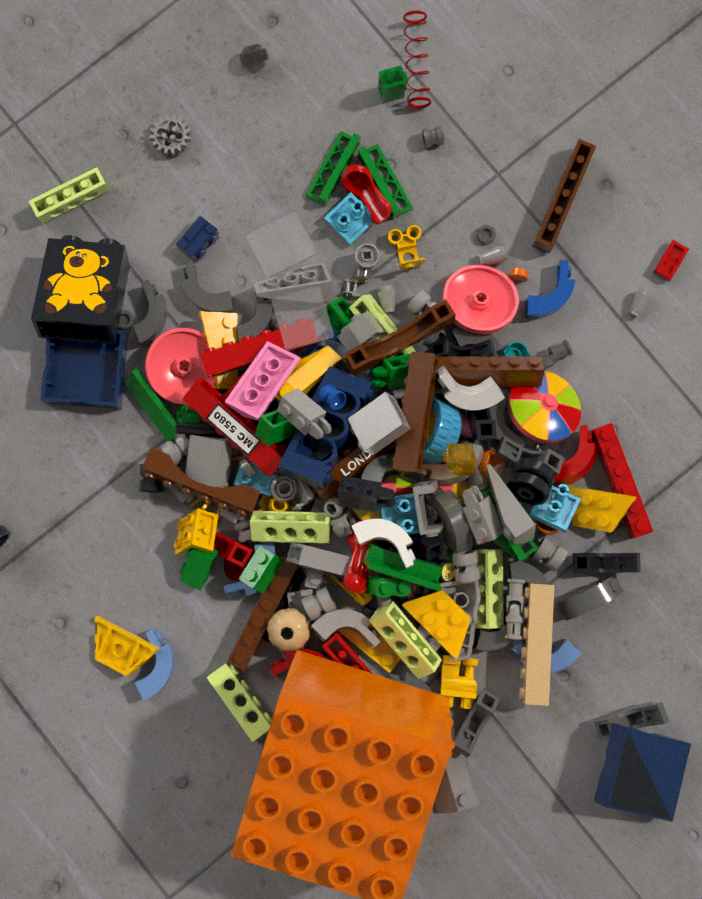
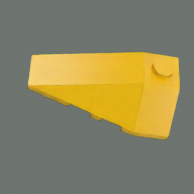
[273,346,342,404]

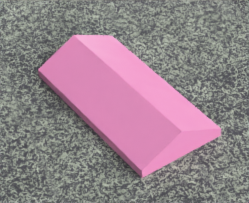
[225,341,301,421]

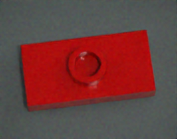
[653,239,689,282]

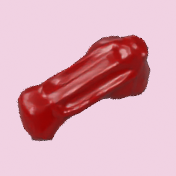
[341,164,392,225]
[343,531,378,595]

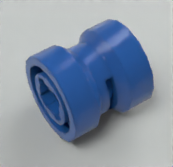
[319,384,346,410]

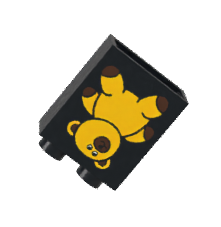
[31,235,130,344]

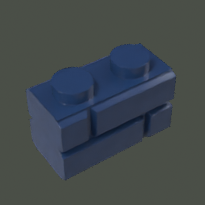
[176,216,219,262]

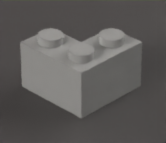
[337,312,385,351]

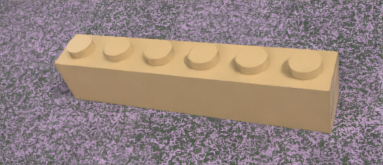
[519,584,554,706]

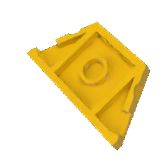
[567,485,636,533]
[402,590,471,659]
[94,616,159,676]

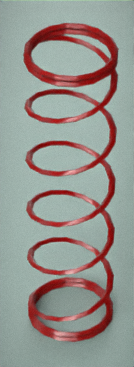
[403,10,431,109]

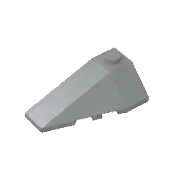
[254,263,334,304]
[486,464,536,544]
[435,726,477,814]

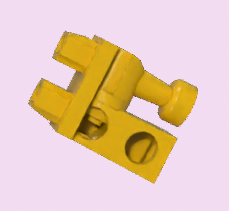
[439,655,479,709]

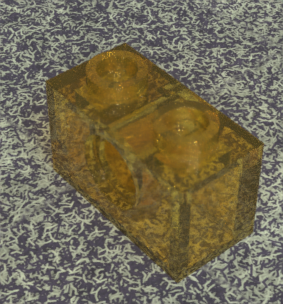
[444,443,476,475]

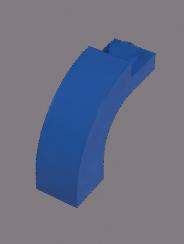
[525,260,575,318]

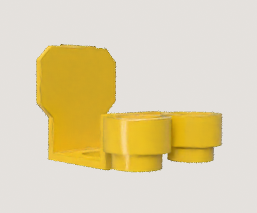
[388,225,425,271]

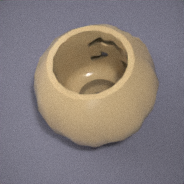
[267,608,311,652]

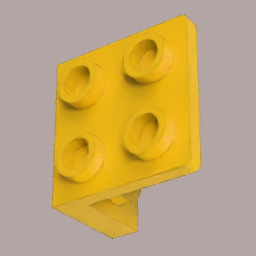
[174,508,218,556]

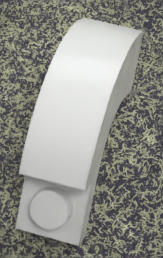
[437,366,505,410]
[352,519,416,569]

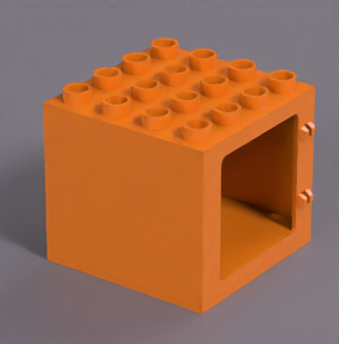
[230,650,455,899]

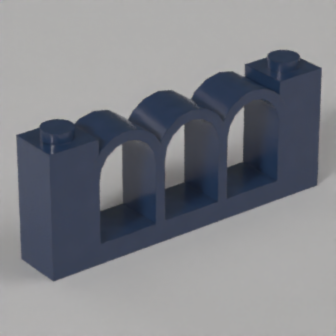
[278,366,375,491]

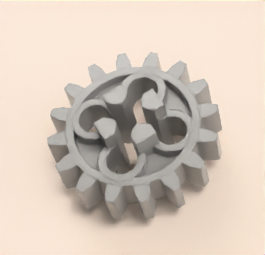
[150,114,191,156]

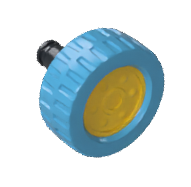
[423,398,474,464]

